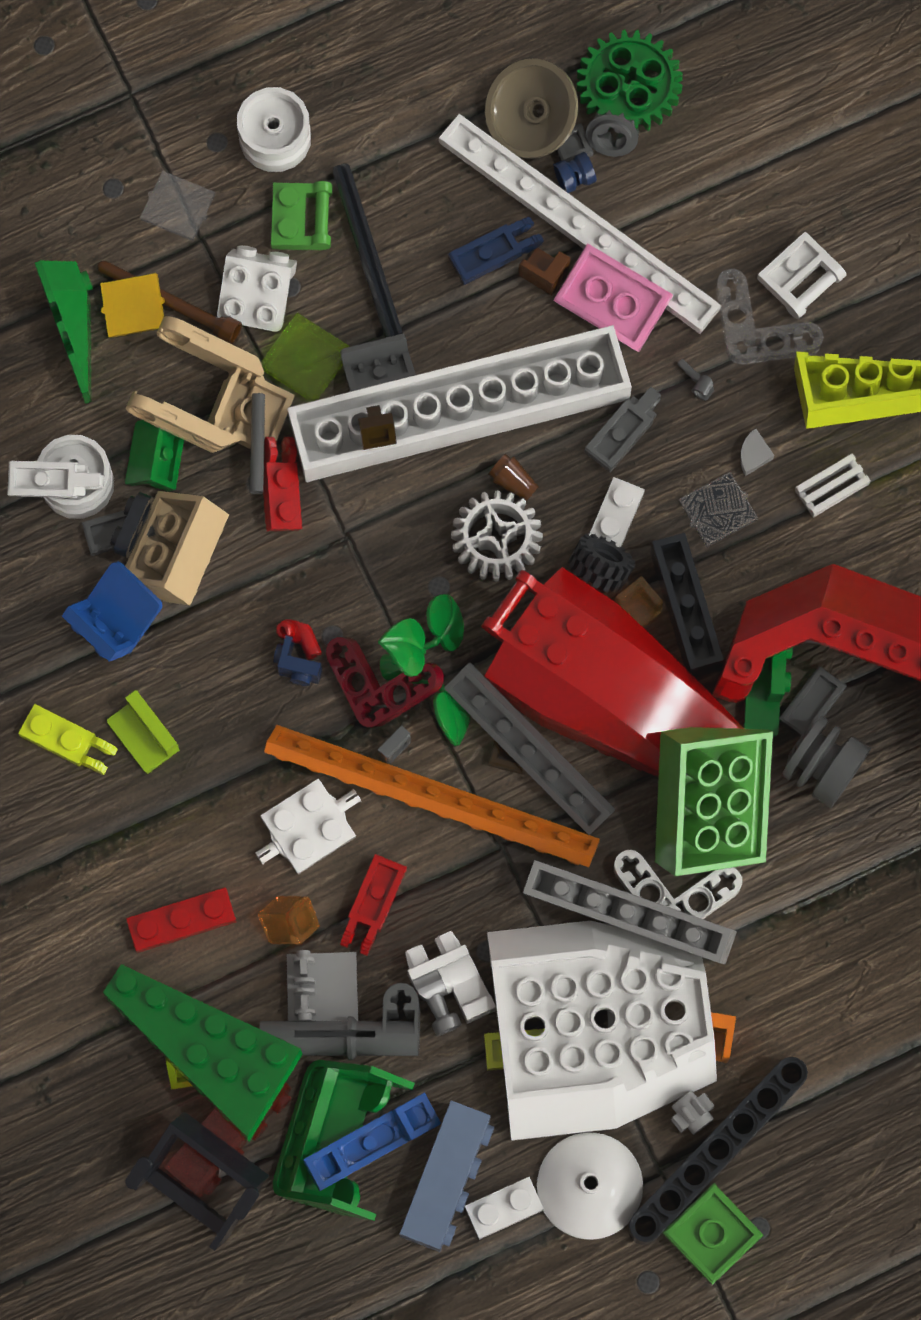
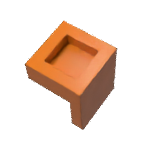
[711,1012,736,1063]

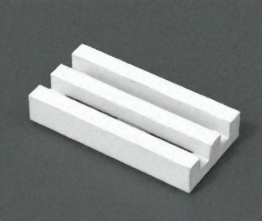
[795,453,871,518]

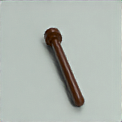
[97,260,242,345]

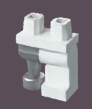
[405,931,496,1036]

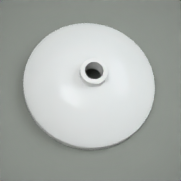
[537,1132,643,1240]

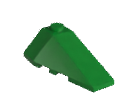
[35,260,93,404]

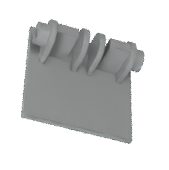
[287,950,358,1021]

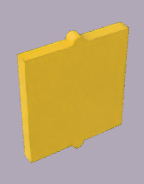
[100,273,165,338]

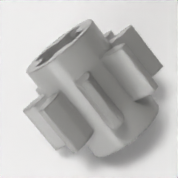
[671,1091,714,1135]

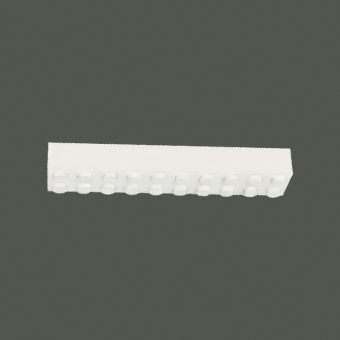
[288,325,632,482]

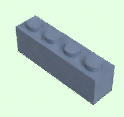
[400,1100,494,1252]

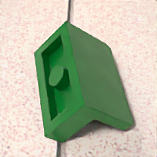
[125,420,184,492]

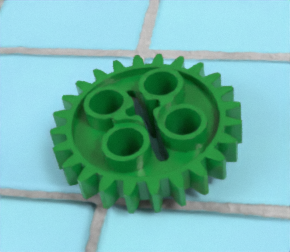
[577,30,683,131]

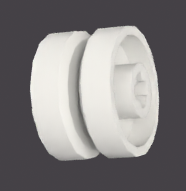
[237,87,311,172]
[37,435,114,519]

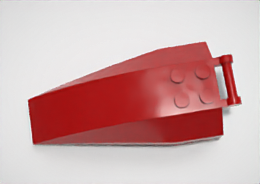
[481,567,744,778]

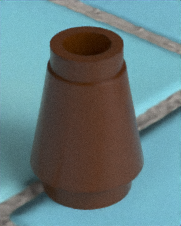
[488,454,539,501]

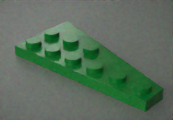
[103,964,303,1142]

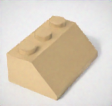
[125,491,229,606]

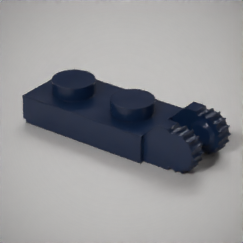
[448,217,544,285]

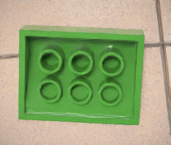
[655,727,773,876]

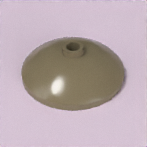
[485,59,578,159]

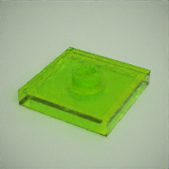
[261,313,350,402]

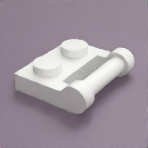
[757,232,846,319]

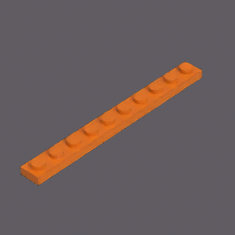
[264,725,600,867]

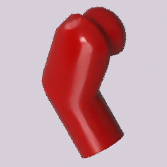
[276,619,322,660]

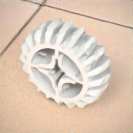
[451,490,543,582]

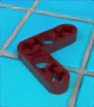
[326,637,444,727]

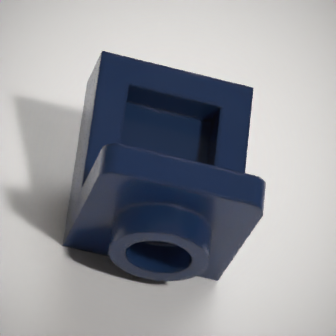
[273,635,322,686]

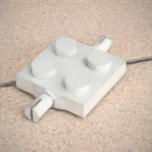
[255,778,361,874]

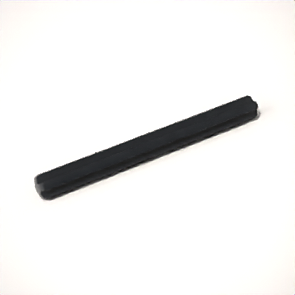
[333,163,403,338]

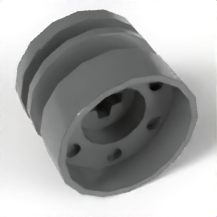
[782,716,871,808]

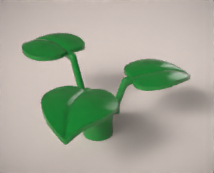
[378,594,470,747]

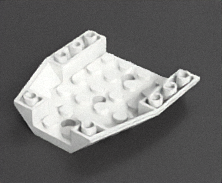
[487,921,717,1141]

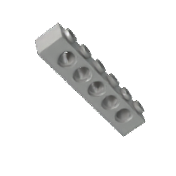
[523,860,737,964]

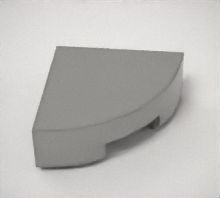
[740,429,775,476]

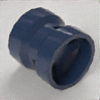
[553,152,597,193]

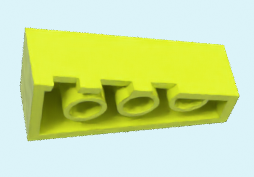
[794,351,921,429]

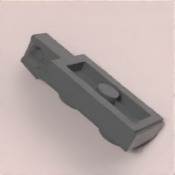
[584,387,661,473]

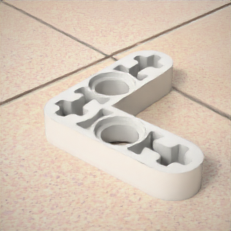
[614,850,742,919]

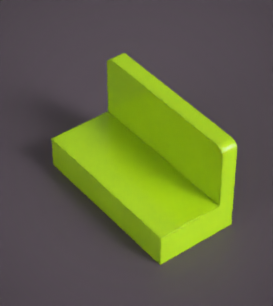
[107,690,180,774]

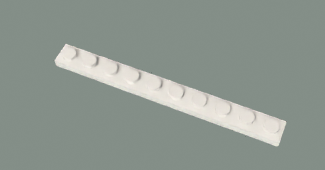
[439,114,721,334]

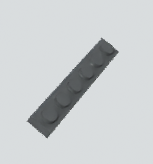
[444,662,616,835]

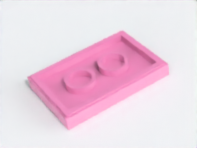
[553,243,673,352]

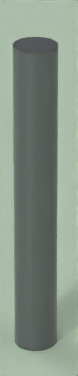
[250,393,265,494]

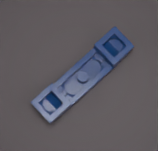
[303,1093,442,1191]

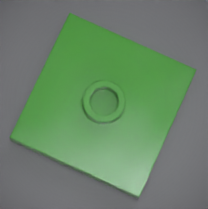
[663,1183,763,1285]

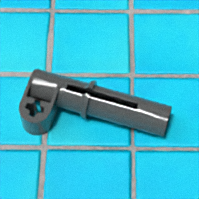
[260,983,420,1060]

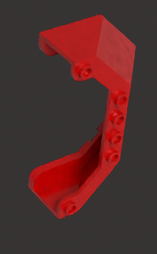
[712,564,921,703]

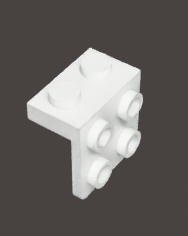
[217,246,297,332]

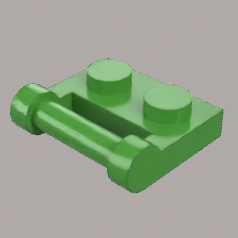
[271,181,333,250]

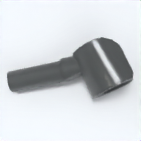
[677,359,714,401]

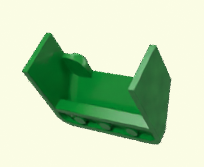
[273,1060,415,1221]

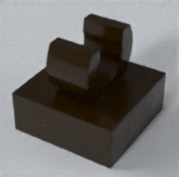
[358,405,397,450]

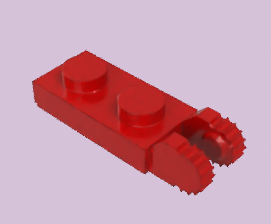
[263,437,302,531]
[340,854,407,956]

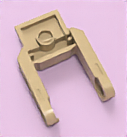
[126,316,295,453]

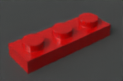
[126,887,237,953]

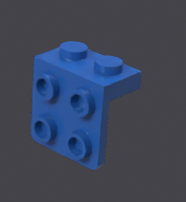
[62,561,163,662]

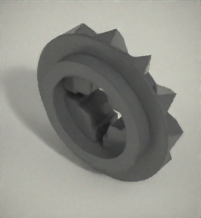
[586,110,639,157]

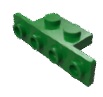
[744,647,793,737]

